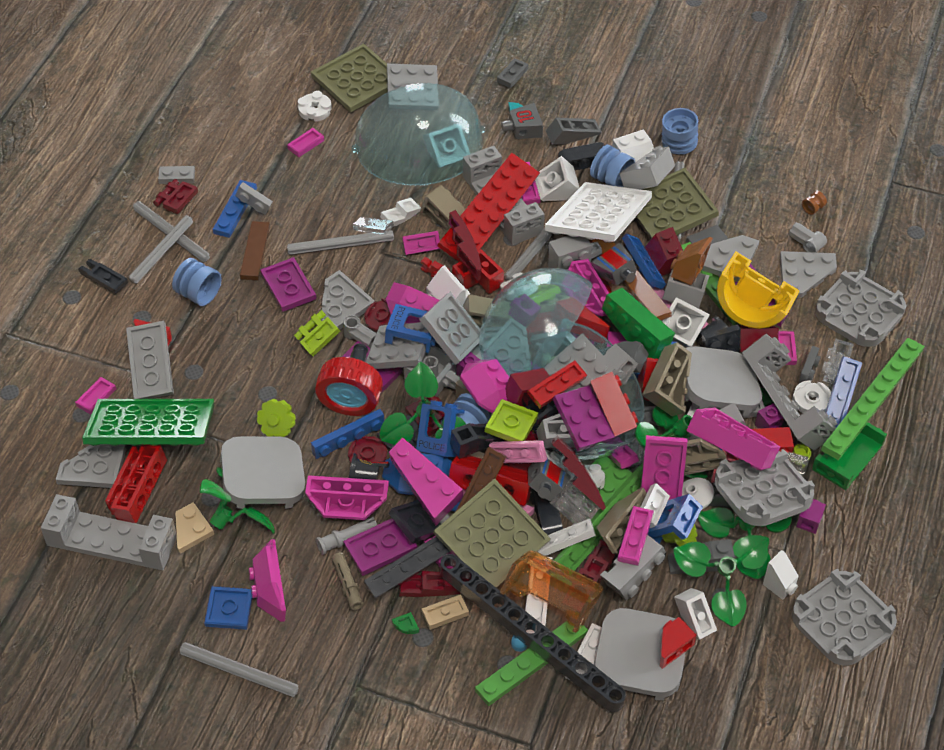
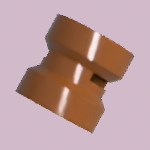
[802,191,827,215]

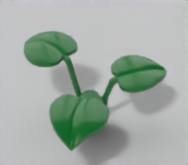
[380,362,466,445]
[635,406,707,479]
[200,467,275,534]
[698,508,792,579]
[674,535,769,627]

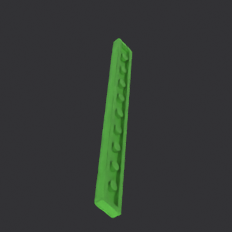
[821,338,925,460]
[552,432,681,578]

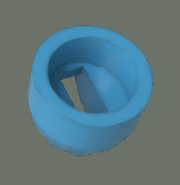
[511,636,528,652]

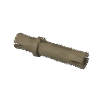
[332,552,364,610]

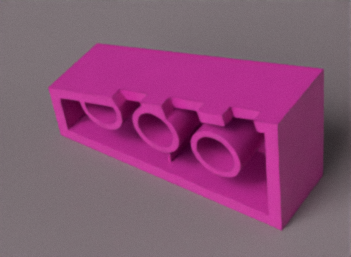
[686,408,780,470]
[389,438,463,525]

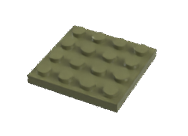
[311,44,388,112]
[635,168,719,239]
[433,479,551,588]

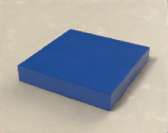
[204,586,253,630]

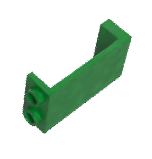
[812,423,887,491]

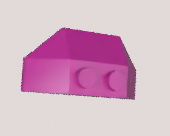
[561,259,609,316]
[386,282,439,324]
[460,359,509,413]
[305,476,389,520]
[249,539,286,622]

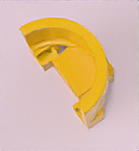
[717,251,799,329]

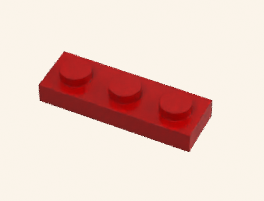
[527,360,587,409]

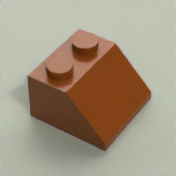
[670,237,713,285]

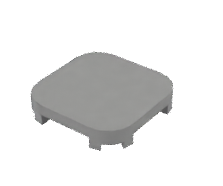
[816,270,907,347]
[685,346,762,416]
[220,436,305,509]
[715,449,815,526]
[792,569,897,666]
[595,608,686,700]

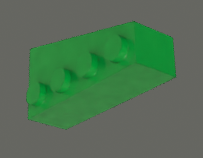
[602,288,675,359]

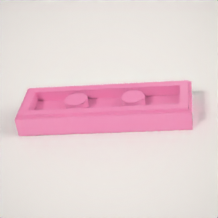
[489,441,547,463]

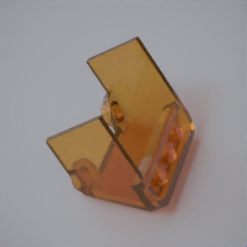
[500,550,603,633]

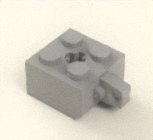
[548,235,602,281]
[663,270,709,309]
[404,346,460,397]

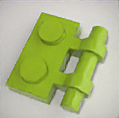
[294,310,341,357]

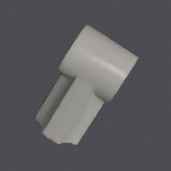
[789,222,827,253]
[343,315,376,348]

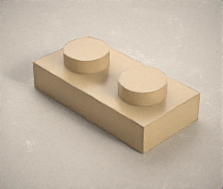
[422,594,469,630]

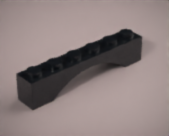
[450,400,559,459]

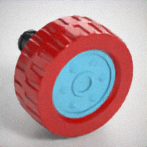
[315,343,383,416]

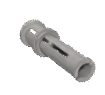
[316,517,377,555]

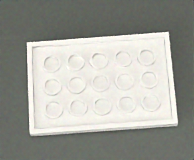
[545,182,652,242]

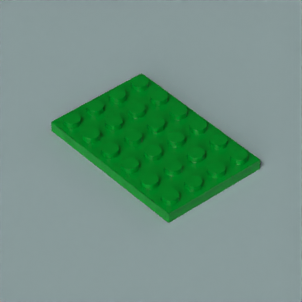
[82,399,215,446]

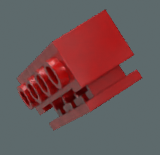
[105,444,167,523]
[449,455,532,506]

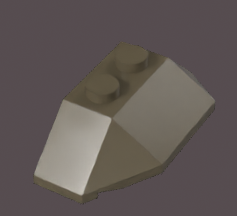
[684,438,727,475]
[597,488,647,556]

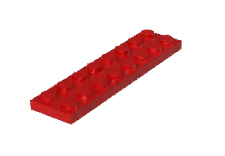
[437,153,540,262]

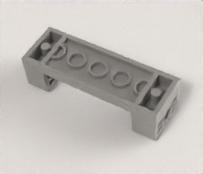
[463,146,545,246]
[742,334,837,451]
[41,494,177,570]

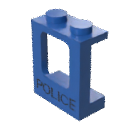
[385,304,436,353]
[416,400,465,457]
[648,494,703,544]

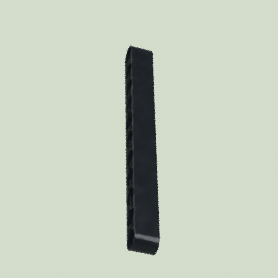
[440,554,626,712]

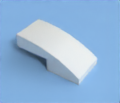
[380,198,421,228]

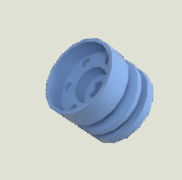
[662,108,698,154]
[590,144,635,187]
[172,258,222,306]
[441,393,493,425]

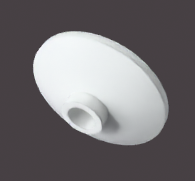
[682,478,714,509]

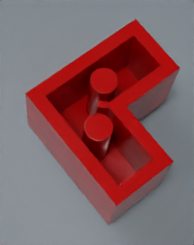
[452,249,504,294]

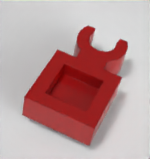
[420,257,450,278]

